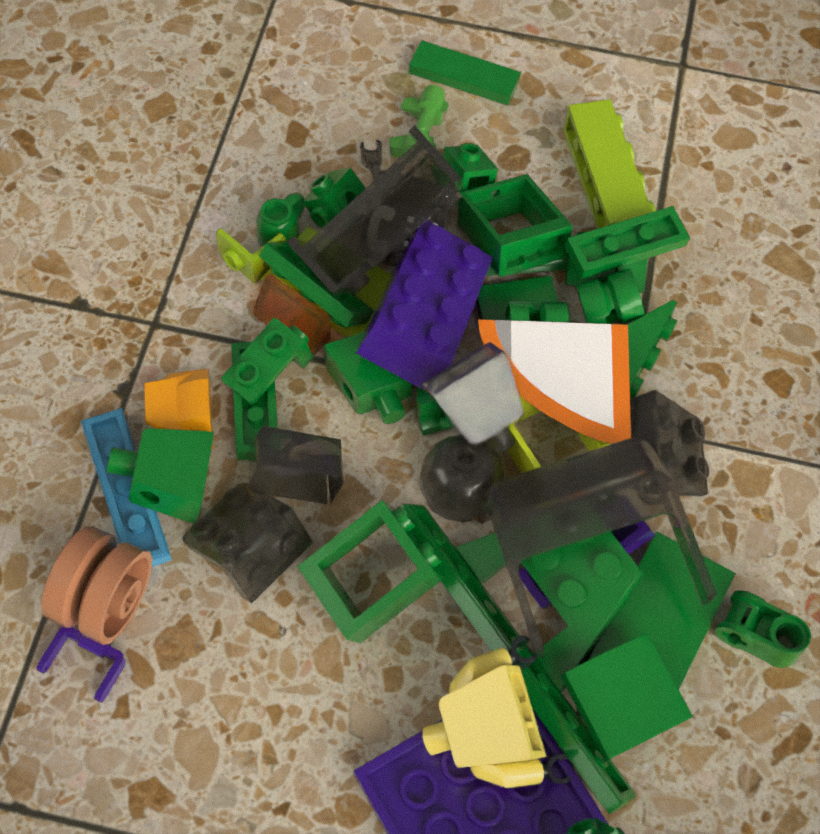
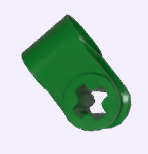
[715,590,811,668]

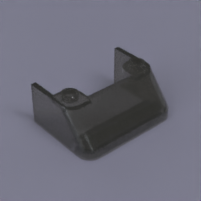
[287,126,464,296]

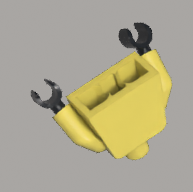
[423,635,571,788]

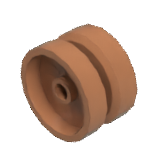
[42,526,153,645]

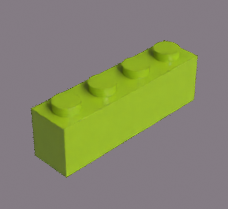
[563,99,656,229]

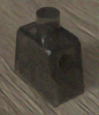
[420,342,524,453]

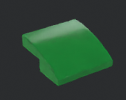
[560,633,693,762]

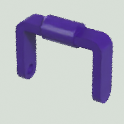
[36,627,126,703]

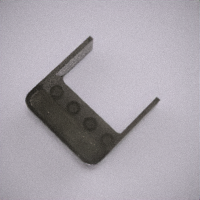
[485,438,717,659]

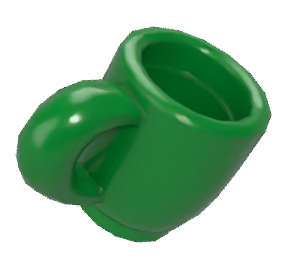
[256,192,305,247]

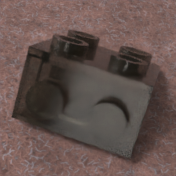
[182,483,314,604]

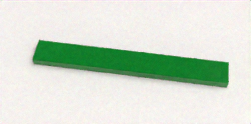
[401,504,636,815]

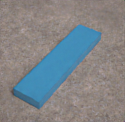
[81,408,172,567]

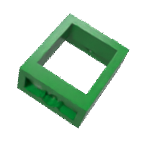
[457,174,573,277]
[297,500,445,644]

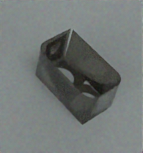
[249,426,344,504]

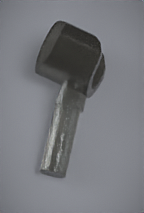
[360,140,385,192]

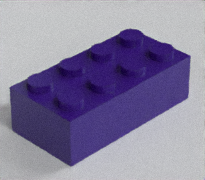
[356,218,493,393]

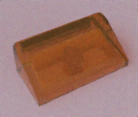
[253,274,331,356]

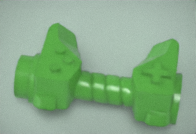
[389,85,449,162]

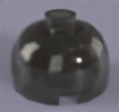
[419,434,505,522]

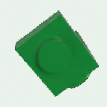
[221,317,314,404]

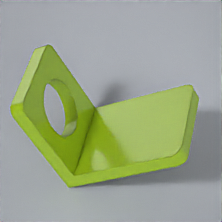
[216,228,286,284]

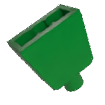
[324,331,412,424]
[106,428,214,524]

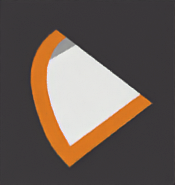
[478,319,631,447]

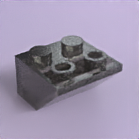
[616,389,709,496]

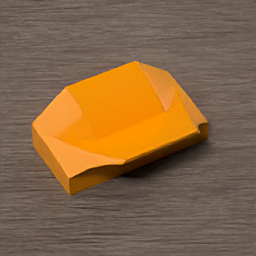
[144,369,214,450]

